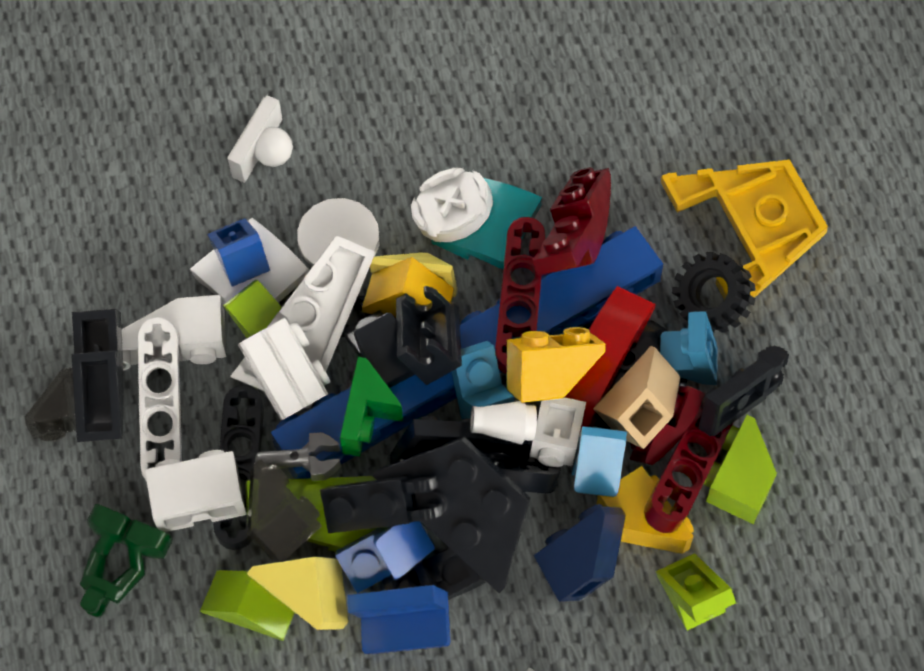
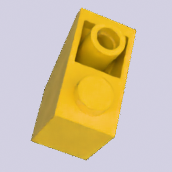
[507,327,605,403]
[596,466,694,554]

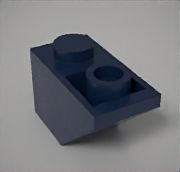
[534,504,626,602]

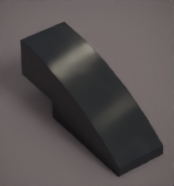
[71,309,124,442]

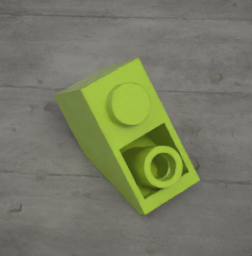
[703,415,777,525]

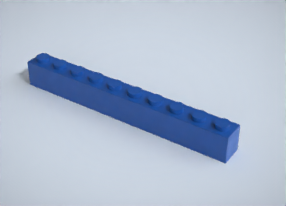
[271,226,664,479]

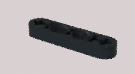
[213,385,264,550]

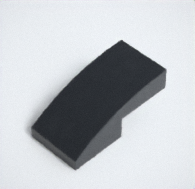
[382,548,486,600]

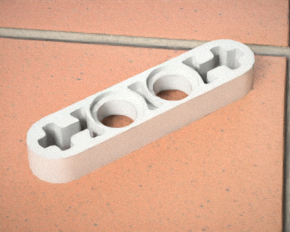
[137,317,182,480]

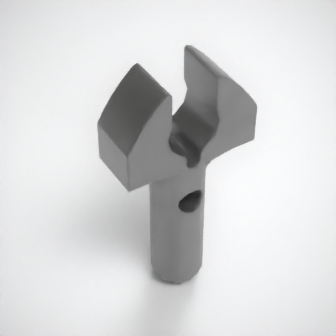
[255,432,341,481]

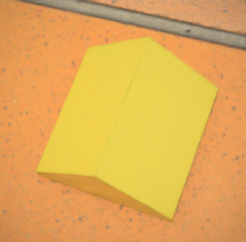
[247,557,349,630]

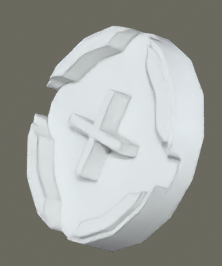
[411,168,493,242]

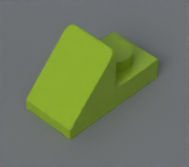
[655,553,736,630]

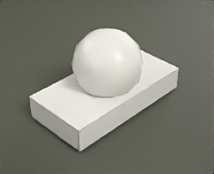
[227,95,293,183]

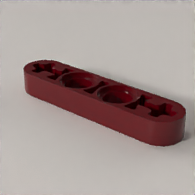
[495,217,545,374]
[644,406,734,533]

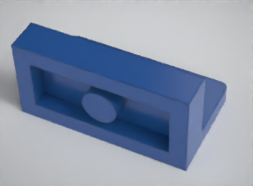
[347,585,450,654]

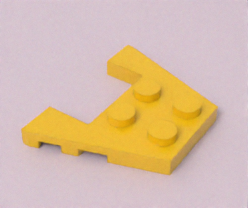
[661,159,828,300]

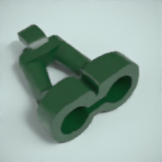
[80,504,173,618]

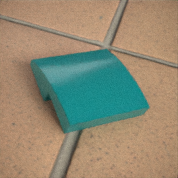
[431,178,542,270]

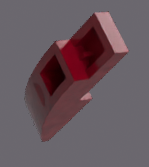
[532,167,611,276]

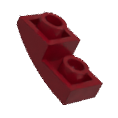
[630,386,706,465]

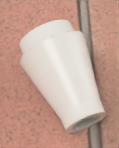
[470,401,537,445]

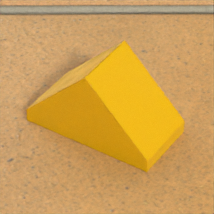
[362,257,454,318]

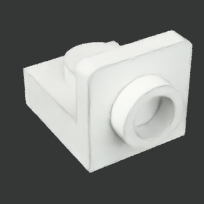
[530,397,586,467]

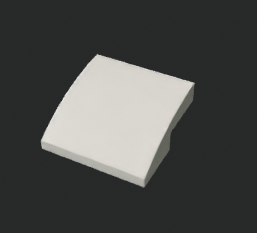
[190,218,310,305]

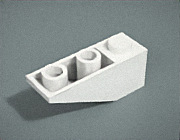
[122,295,226,371]

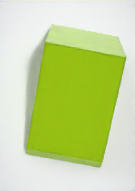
[200,570,295,641]

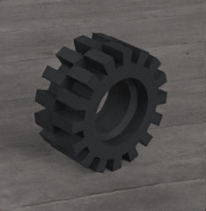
[672,252,756,333]

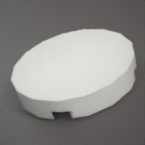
[297,198,379,268]

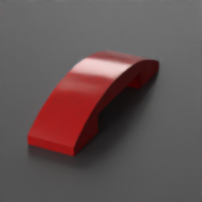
[565,286,656,440]

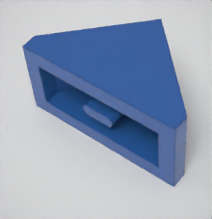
[207,218,270,287]

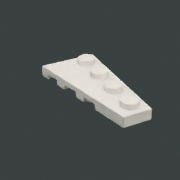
[230,235,376,410]

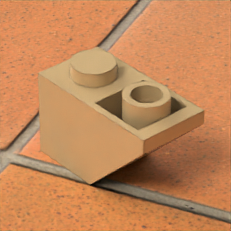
[593,346,680,449]

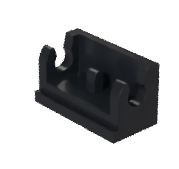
[396,286,462,385]

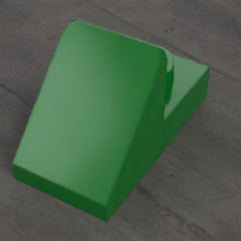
[340,357,403,457]

